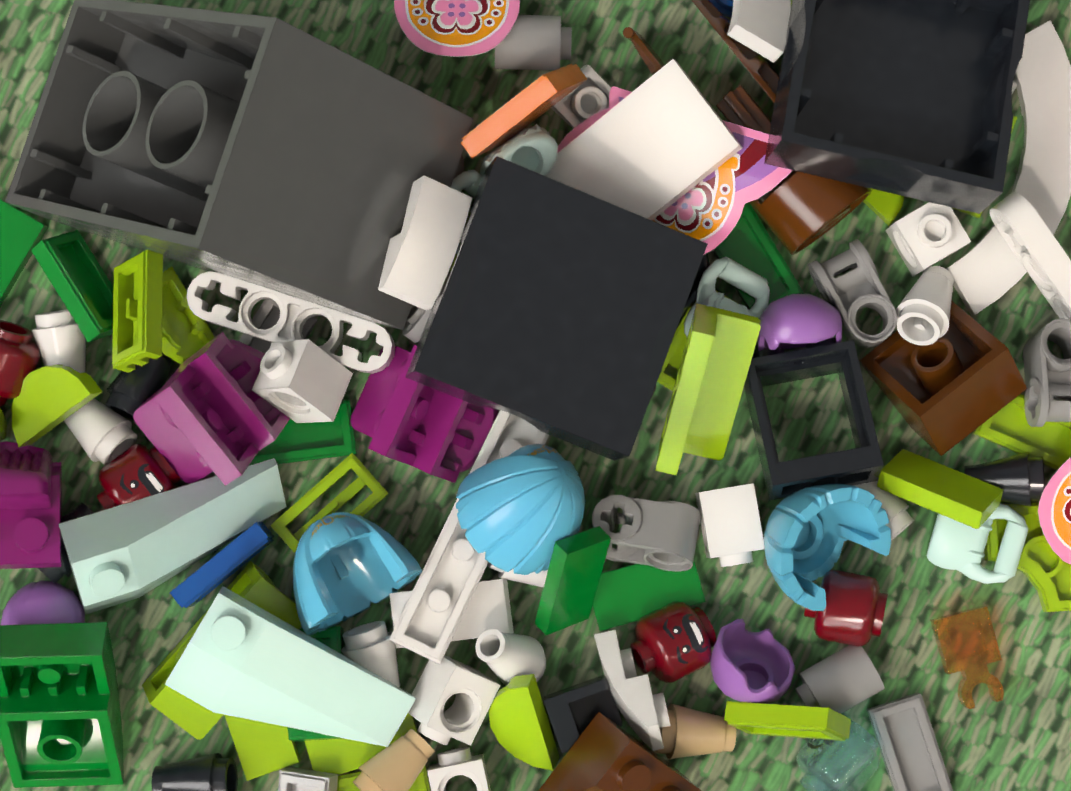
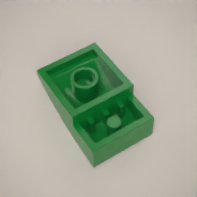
[0,622,124,788]

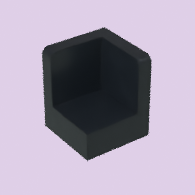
[543,675,622,754]

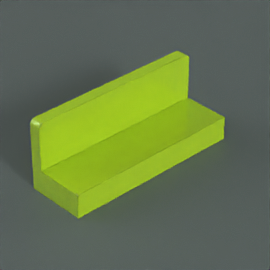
[655,303,761,476]
[142,561,301,740]

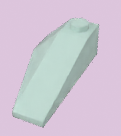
[58,458,286,615]
[165,586,416,747]

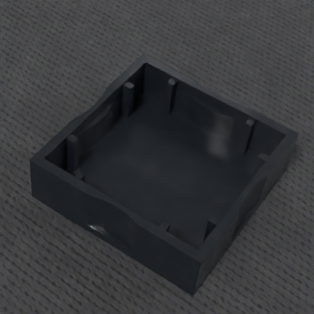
[764,0,1030,214]
[405,156,708,461]

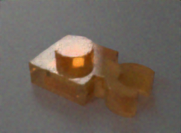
[930,606,1004,709]

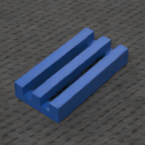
[170,522,275,608]

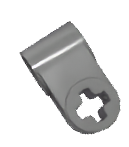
[808,239,897,348]
[1022,318,1071,427]
[592,495,701,572]

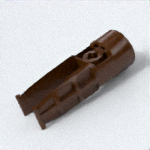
[623,0,872,255]

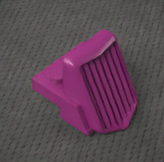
[133,332,290,486]
[350,345,499,483]
[0,441,62,569]

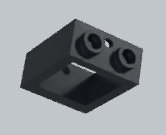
[744,338,884,501]

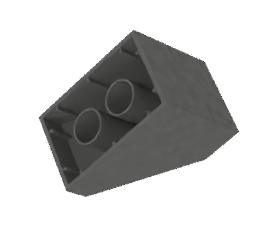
[5,0,473,330]

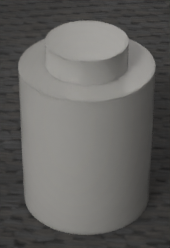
[495,15,572,70]
[795,645,885,714]

